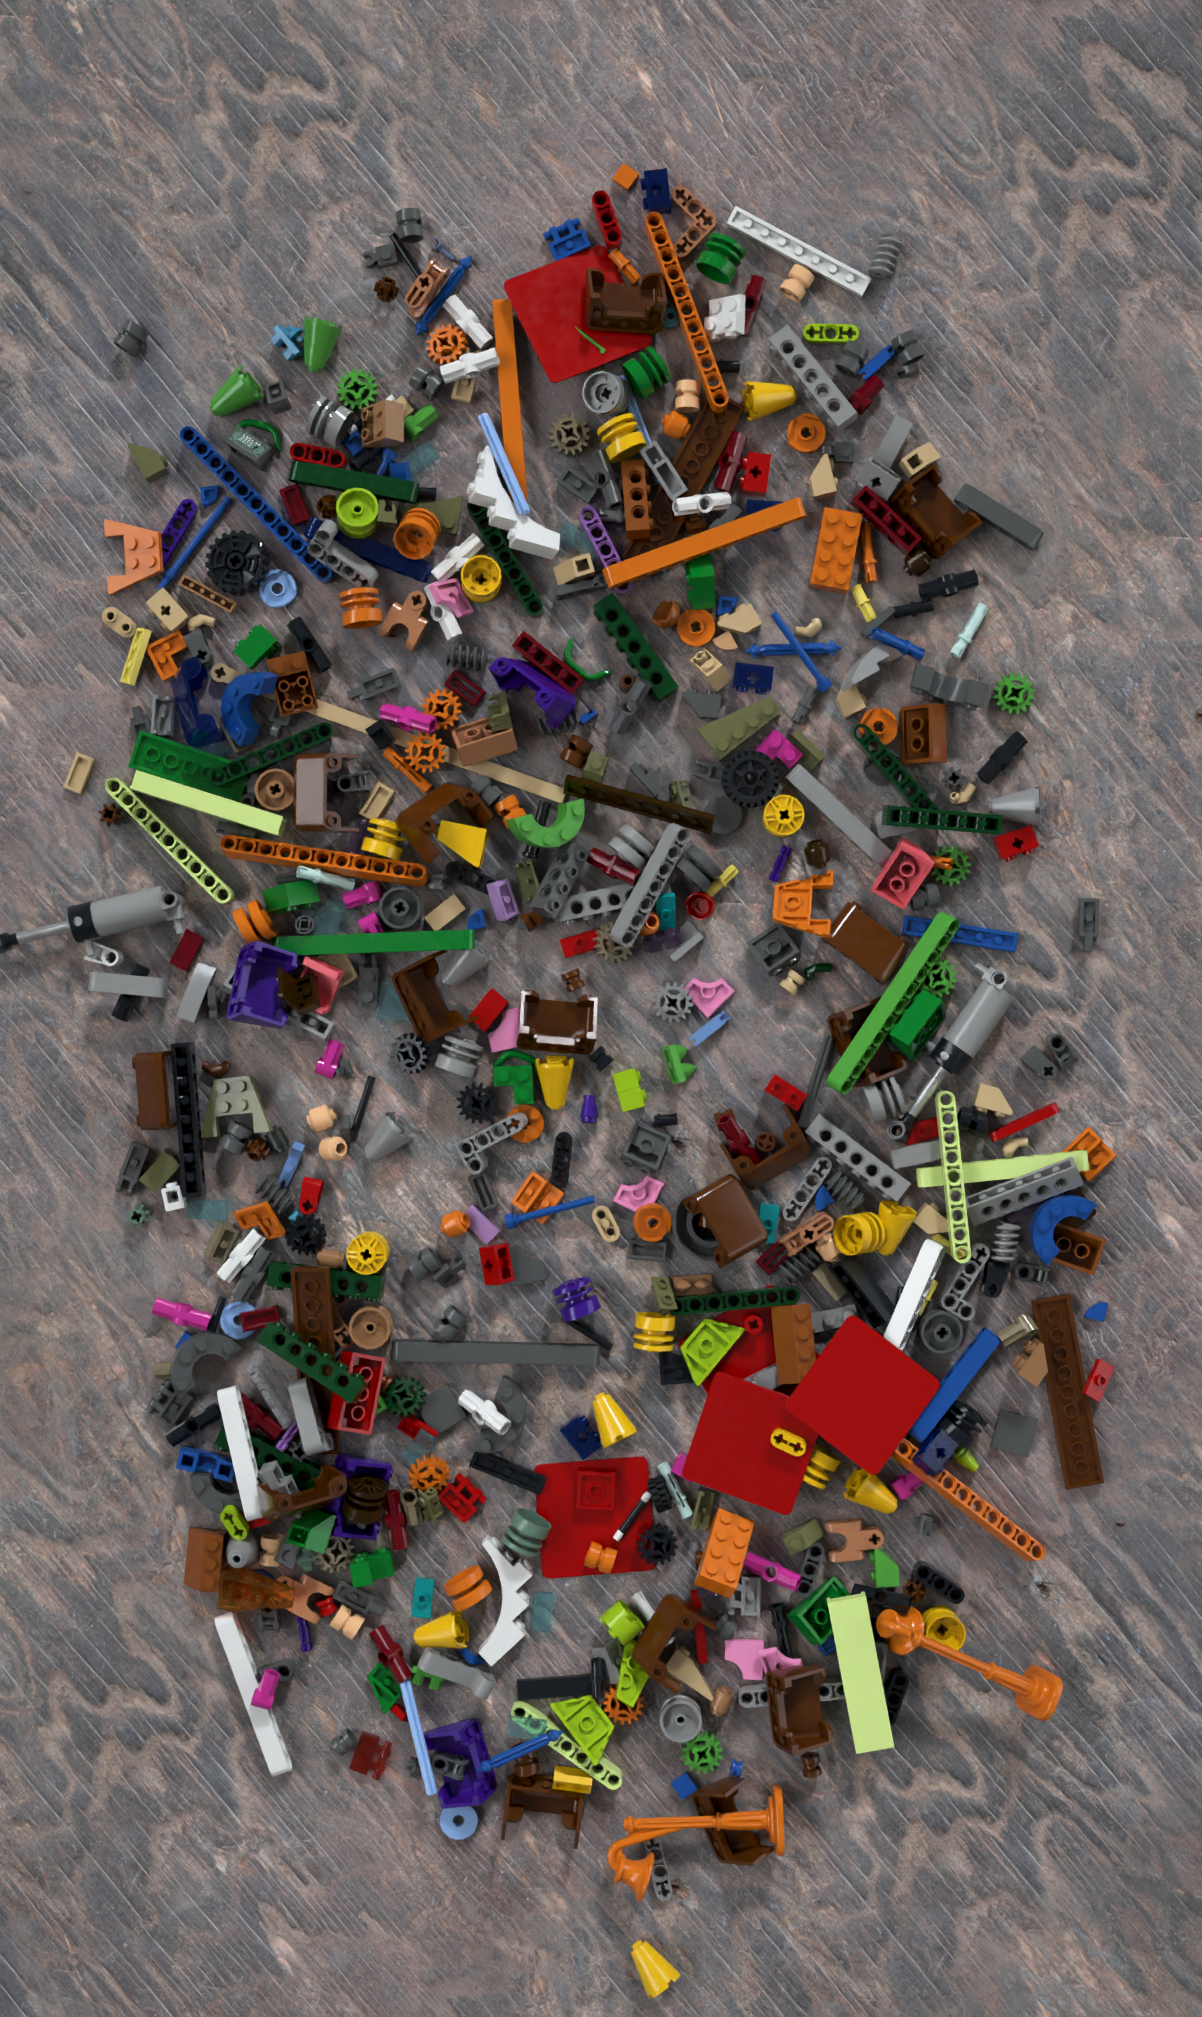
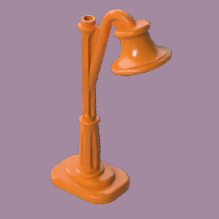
[876,1607,1063,1721]
[607,1783,785,1903]

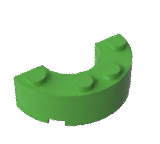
[506,798,585,848]

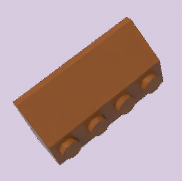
[771,1303,816,1384]

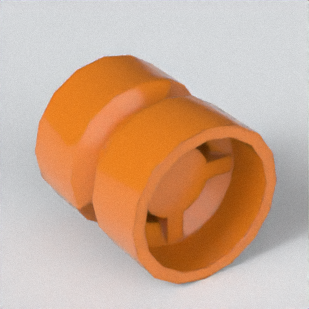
[494,794,527,830]
[584,1541,617,1575]

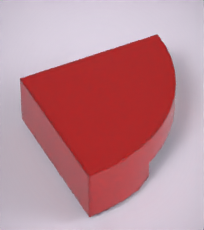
[390,1703,409,1722]

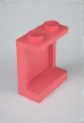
[301,955,345,1016]

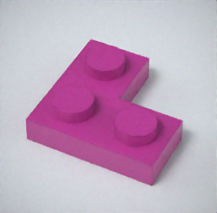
[755,729,803,768]

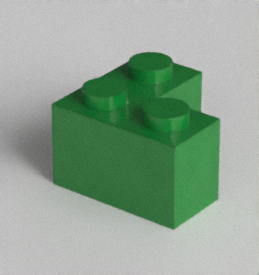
[685,554,715,610]
[233,624,283,670]
[262,880,320,915]
[493,1064,535,1104]
[349,1547,396,1588]

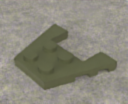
[201,1076,273,1138]

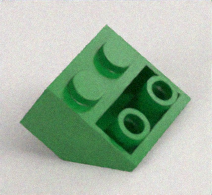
[286,1510,336,1554]

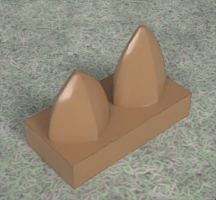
[673,1273,713,1296]

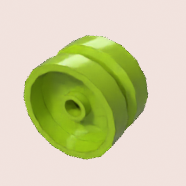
[336,488,379,539]

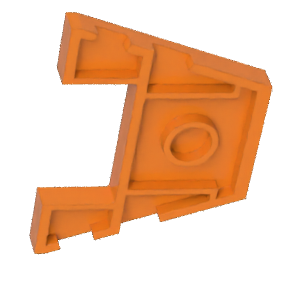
[104,519,163,595]
[773,871,834,939]

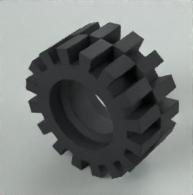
[647,1475,673,1513]

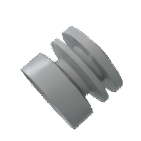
[582,371,631,416]
[306,396,354,449]
[435,1034,483,1078]
[861,1076,906,1124]

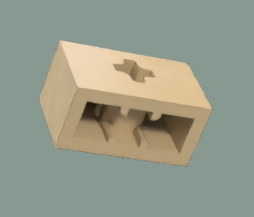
[146,588,191,633]

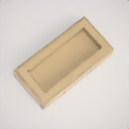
[63,752,96,795]
[359,781,395,821]
[424,894,466,931]

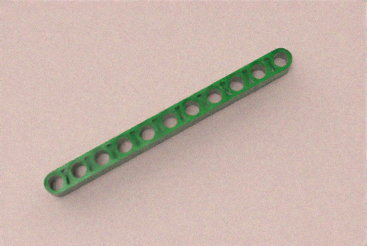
[272,930,475,956]

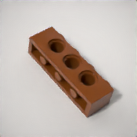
[621,459,653,540]

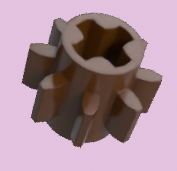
[374,277,399,302]
[317,494,337,519]
[685,513,706,535]
[98,803,124,827]
[245,1138,271,1162]
[902,1578,927,1603]

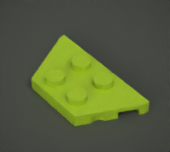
[680,1318,745,1387]
[550,1695,614,1766]

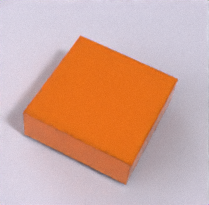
[612,163,639,191]

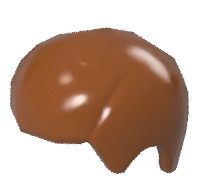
[652,600,680,629]

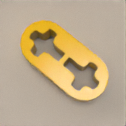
[771,1428,807,1456]

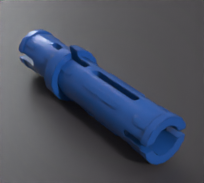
[870,627,925,660]

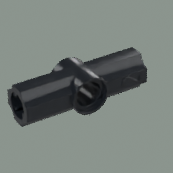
[918,569,979,601]
[286,617,333,674]
[976,731,1028,785]
[111,963,151,1022]
[165,1402,222,1447]
[851,1583,912,1614]

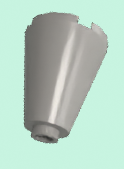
[989,787,1041,826]
[440,940,492,987]
[364,1109,416,1162]
[226,1529,263,1568]

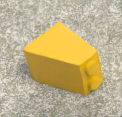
[435,820,489,870]

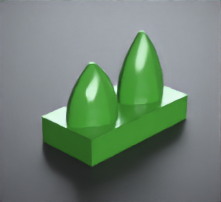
[661,1044,697,1084]

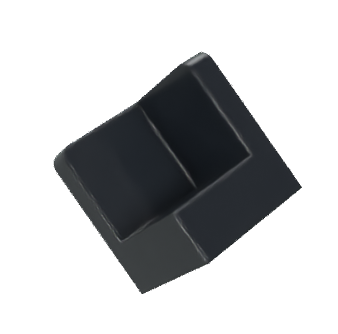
[365,719,395,750]

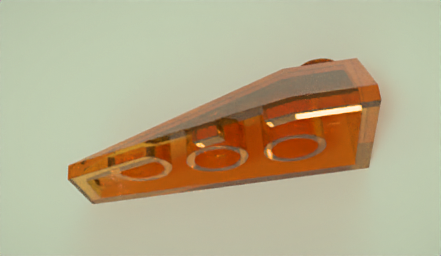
[217,1564,295,1613]

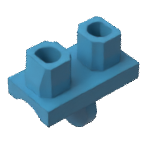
[270,325,304,361]

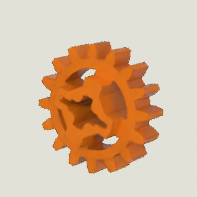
[426,324,468,366]
[421,688,463,731]
[405,732,447,774]
[408,1454,450,1493]
[603,1684,645,1725]

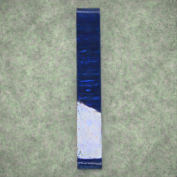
[304,517,434,583]

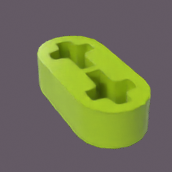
[220,1505,250,1540]

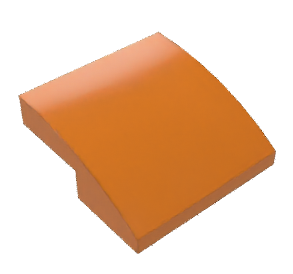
[1062,1127,1117,1183]
[511,1171,566,1225]

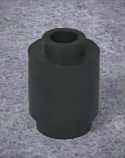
[264,1125,290,1155]

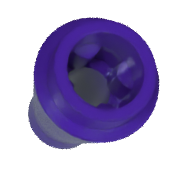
[580,1095,599,1123]

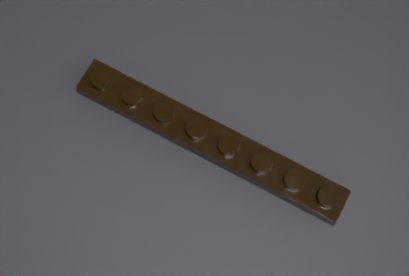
[563,774,715,834]

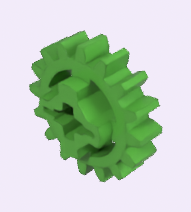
[336,368,378,411]
[992,673,1035,715]
[930,844,971,887]
[918,957,957,998]
[681,1730,723,1774]

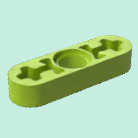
[802,323,859,344]

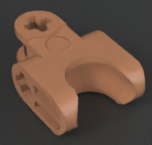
[405,258,450,319]
[379,591,430,652]
[778,1211,834,1257]
[825,1518,884,1562]
[274,1573,335,1624]

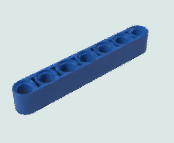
[907,1327,1001,1443]

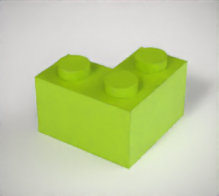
[612,1068,648,1112]

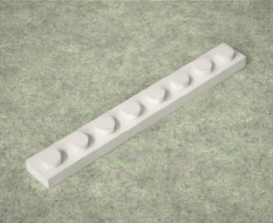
[726,206,871,298]

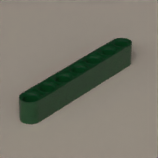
[288,461,420,504]
[467,502,543,618]
[209,722,333,787]
[850,724,940,810]
[669,1285,800,1316]

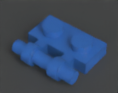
[543,217,591,261]

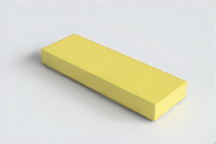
[120,627,152,686]

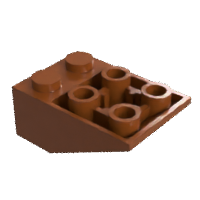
[264,651,319,717]

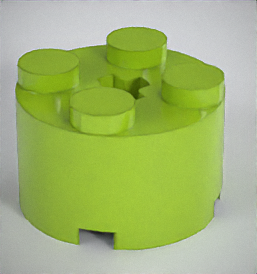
[599,1599,644,1647]

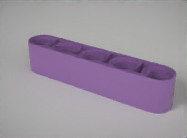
[579,506,632,596]

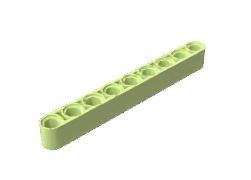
[105,777,234,904]
[935,1091,971,1263]
[916,1150,1089,1188]

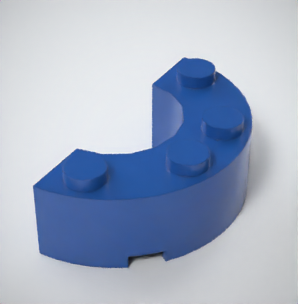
[221,671,278,747]
[1029,1194,1097,1266]

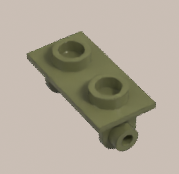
[669,780,693,809]
[650,1277,678,1316]
[418,1487,443,1526]

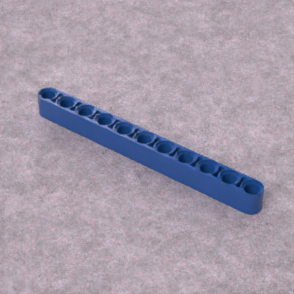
[179,426,334,584]

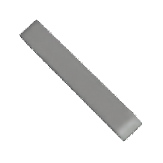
[785,764,892,868]
[610,823,690,947]
[738,1676,846,1708]

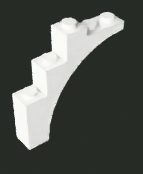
[467,446,560,560]
[478,1534,533,1667]

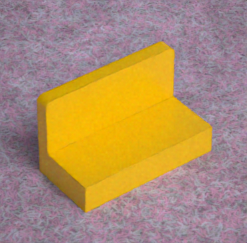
[552,1766,593,1794]

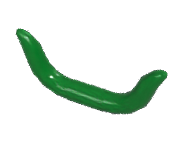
[232,419,281,452]
[564,638,611,682]
[493,1050,541,1085]

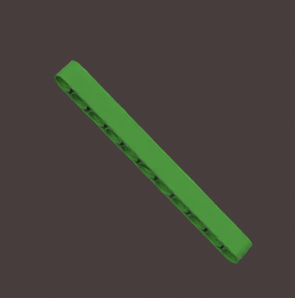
[826,912,960,1095]

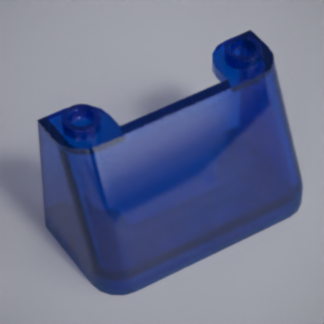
[171,656,226,748]

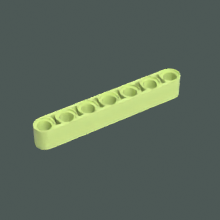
[511,1700,622,1790]

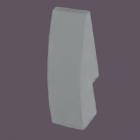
[874,415,913,478]
[638,440,688,501]
[842,643,890,691]
[176,962,217,1023]
[889,1137,954,1169]
[257,1460,303,1518]

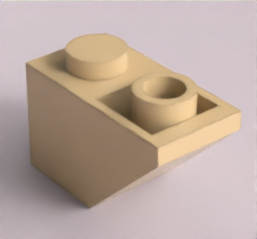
[899,442,941,481]
[808,453,839,501]
[553,553,595,586]
[717,603,762,636]
[690,648,732,692]
[835,673,867,719]
[972,1083,1013,1118]
[913,1202,948,1234]

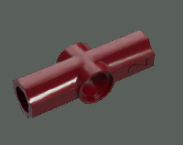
[739,275,767,337]
[845,375,885,430]
[714,431,748,493]
[586,848,642,887]
[717,1114,760,1166]
[240,1391,285,1441]
[384,1489,409,1550]
[369,1625,413,1684]

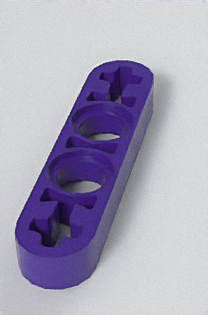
[161,499,198,567]

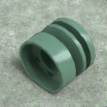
[501,1508,552,1558]

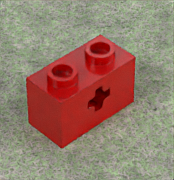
[739,452,771,497]
[992,825,1039,862]
[763,1073,807,1111]
[479,1243,515,1285]

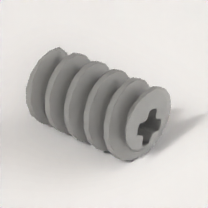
[868,233,903,279]
[990,1221,1021,1263]

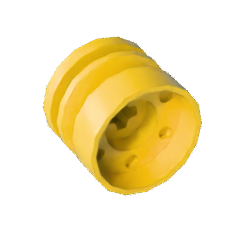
[597,413,647,463]
[461,555,501,603]
[762,795,804,837]
[361,818,406,861]
[833,1212,885,1256]
[346,1231,390,1275]
[633,1312,675,1352]
[802,1443,841,1490]
[922,1605,966,1651]

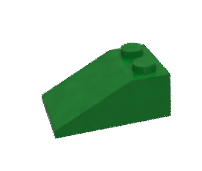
[787,1575,850,1645]

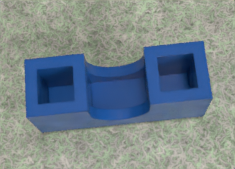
[176,1445,236,1482]

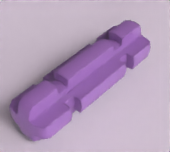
[276,1419,299,1452]

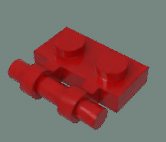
[438,1473,487,1523]

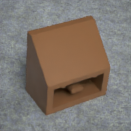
[361,399,404,447]
[1011,1336,1048,1387]

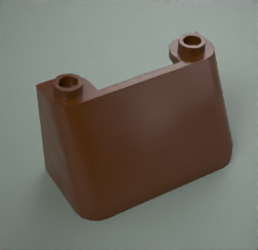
[585,268,667,334]
[889,464,983,560]
[819,901,909,985]
[516,990,598,1055]
[827,997,908,1088]
[681,1174,768,1269]
[256,1464,347,1522]
[766,1665,833,1756]

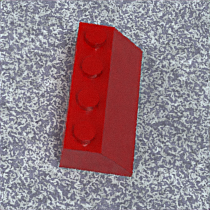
[327,1350,386,1435]

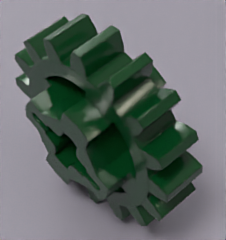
[384,1376,427,1419]

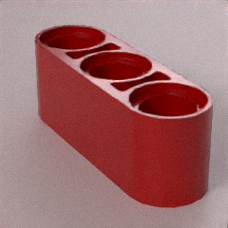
[592,190,622,251]
[290,443,347,469]

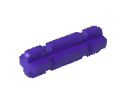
[769,845,792,882]
[297,1615,312,1652]

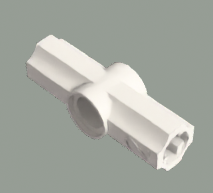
[443,295,493,350]
[440,348,500,384]
[672,491,731,516]
[431,533,485,582]
[424,582,462,642]
[217,1228,266,1283]
[458,1390,511,1435]

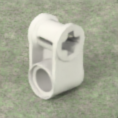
[84,941,124,966]

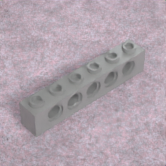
[769,325,858,433]
[558,878,672,925]
[223,969,334,1045]
[804,1113,911,1202]
[965,1157,1084,1226]

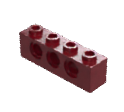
[851,485,922,556]
[512,631,584,696]

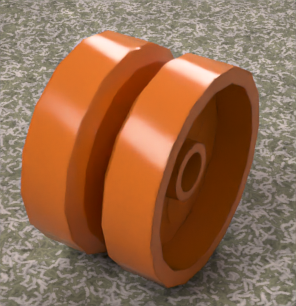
[232,899,277,944]
[443,1564,492,1611]

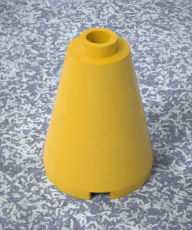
[742,381,797,421]
[535,1055,574,1110]
[878,1200,917,1256]
[592,1392,637,1448]
[843,1469,898,1514]
[413,1610,469,1649]
[630,1939,680,1999]

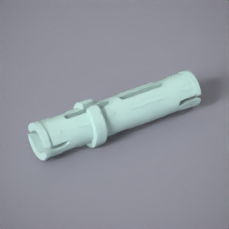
[949,603,989,659]
[296,865,355,891]
[657,1461,693,1519]

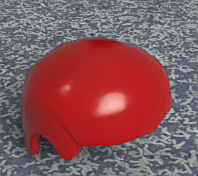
[685,891,715,921]

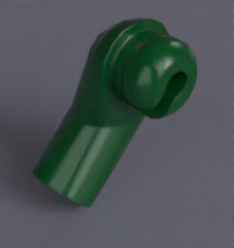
[804,963,832,980]

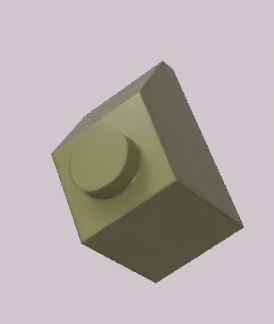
[127,443,169,483]
[582,751,609,783]
[781,1517,824,1556]

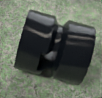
[957,1106,988,1138]

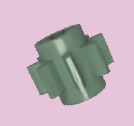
[126,1204,151,1228]
[297,1548,318,1571]

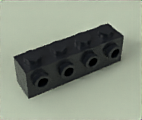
[828,1254,896,1328]

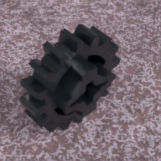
[390,1033,431,1075]
[457,1083,498,1124]
[285,1214,327,1256]
[636,1523,678,1566]

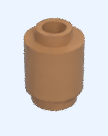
[316,1248,346,1270]
[709,1686,734,1717]

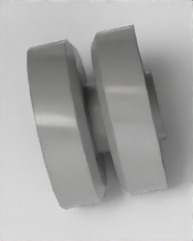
[608,823,655,870]
[659,1692,702,1743]

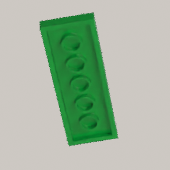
[128,730,249,803]

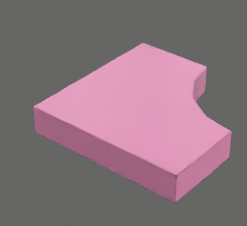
[428,578,474,618]
[683,977,735,1018]
[488,1007,519,1053]
[613,1175,664,1212]
[724,1639,764,1680]
[758,1647,803,1674]

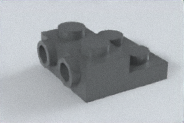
[747,923,801,977]
[620,1121,671,1175]

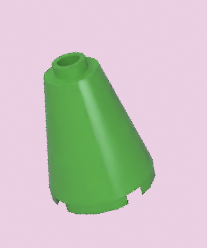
[304,316,342,373]
[209,365,264,417]

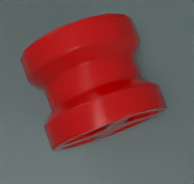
[743,1313,763,1334]
[314,1595,338,1617]

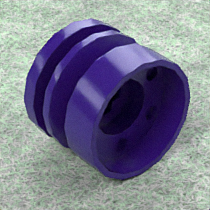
[552,1276,601,1322]

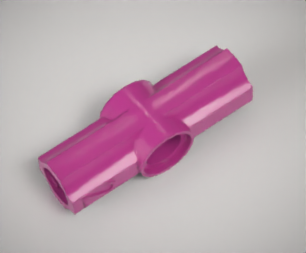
[379,703,437,734]
[152,1298,212,1331]
[743,1552,802,1592]

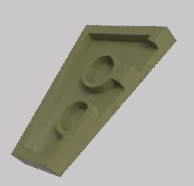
[401,496,463,535]

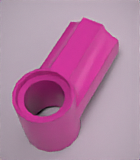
[342,881,383,910]
[358,911,385,933]
[315,1039,345,1080]
[890,1471,924,1500]
[251,1668,280,1711]

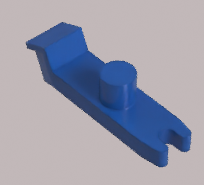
[858,345,898,381]

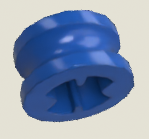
[730,1759,743,1778]

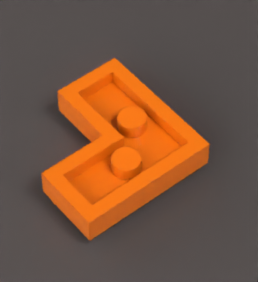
[146,630,188,682]
[234,1201,286,1240]

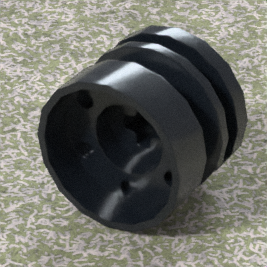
[936,1399,988,1450]

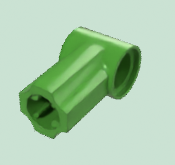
[404,403,439,441]

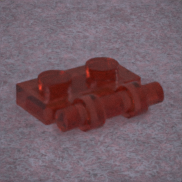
[349,1731,392,1780]

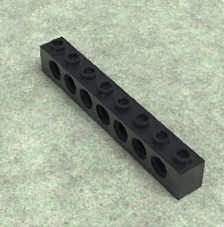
[171,1042,206,1198]

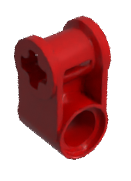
[299,1176,324,1214]

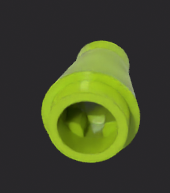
[951,1445,979,1473]

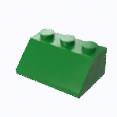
[890,989,946,1061]

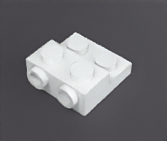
[704,294,745,342]

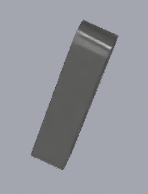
[954,483,1044,551]

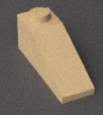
[664,1644,714,1701]

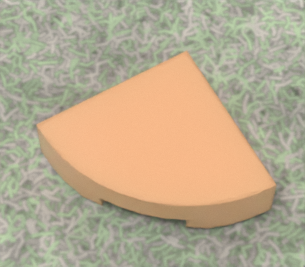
[712,631,738,651]

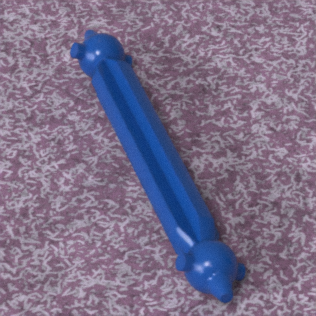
[415,255,472,336]
[745,640,842,659]
[477,1729,563,1772]

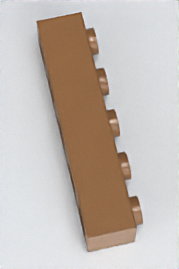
[178,574,238,615]

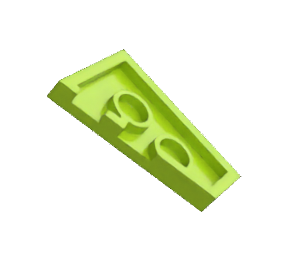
[615,1639,660,1708]

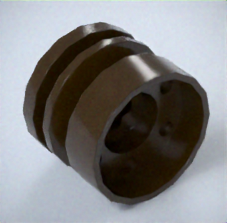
[342,1474,388,1524]

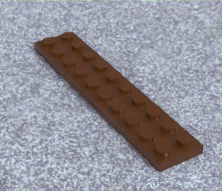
[620,398,746,578]
[291,1266,341,1455]
[1030,1293,1104,1490]

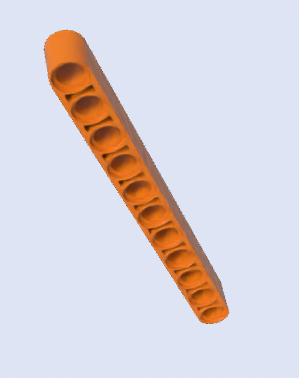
[645,212,729,413]
[492,298,528,504]
[602,497,807,589]
[220,835,427,887]
[891,1438,1046,1561]

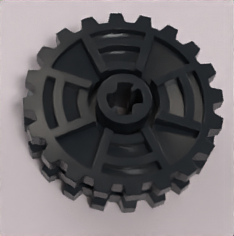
[205,530,271,596]

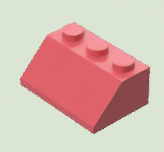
[871,837,934,910]

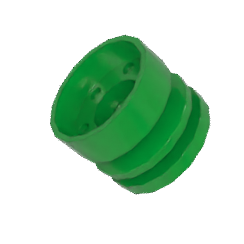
[695,233,746,284]
[622,346,671,400]

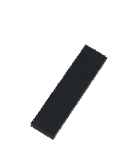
[469,1451,547,1495]
[517,1674,592,1700]

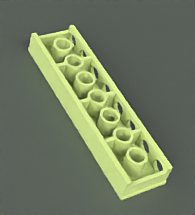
[130,770,288,839]
[827,1591,894,1754]

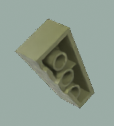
[696,696,782,761]

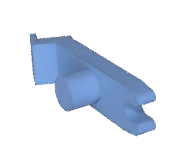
[689,1010,731,1047]
[278,1141,305,1187]

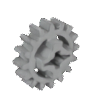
[652,981,694,1023]

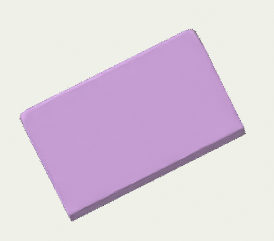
[486,878,520,921]
[464,1204,500,1244]

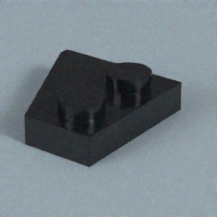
[658,1351,694,1385]

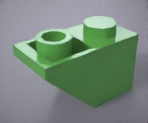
[869,1548,900,1588]

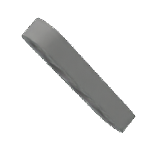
[782,1156,832,1221]
[644,1836,673,1901]

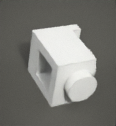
[161,1181,188,1212]

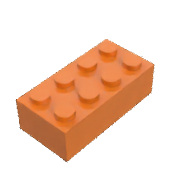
[809,507,863,594]
[694,1508,755,1598]

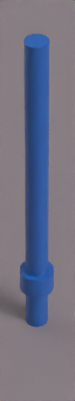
[157,496,232,589]

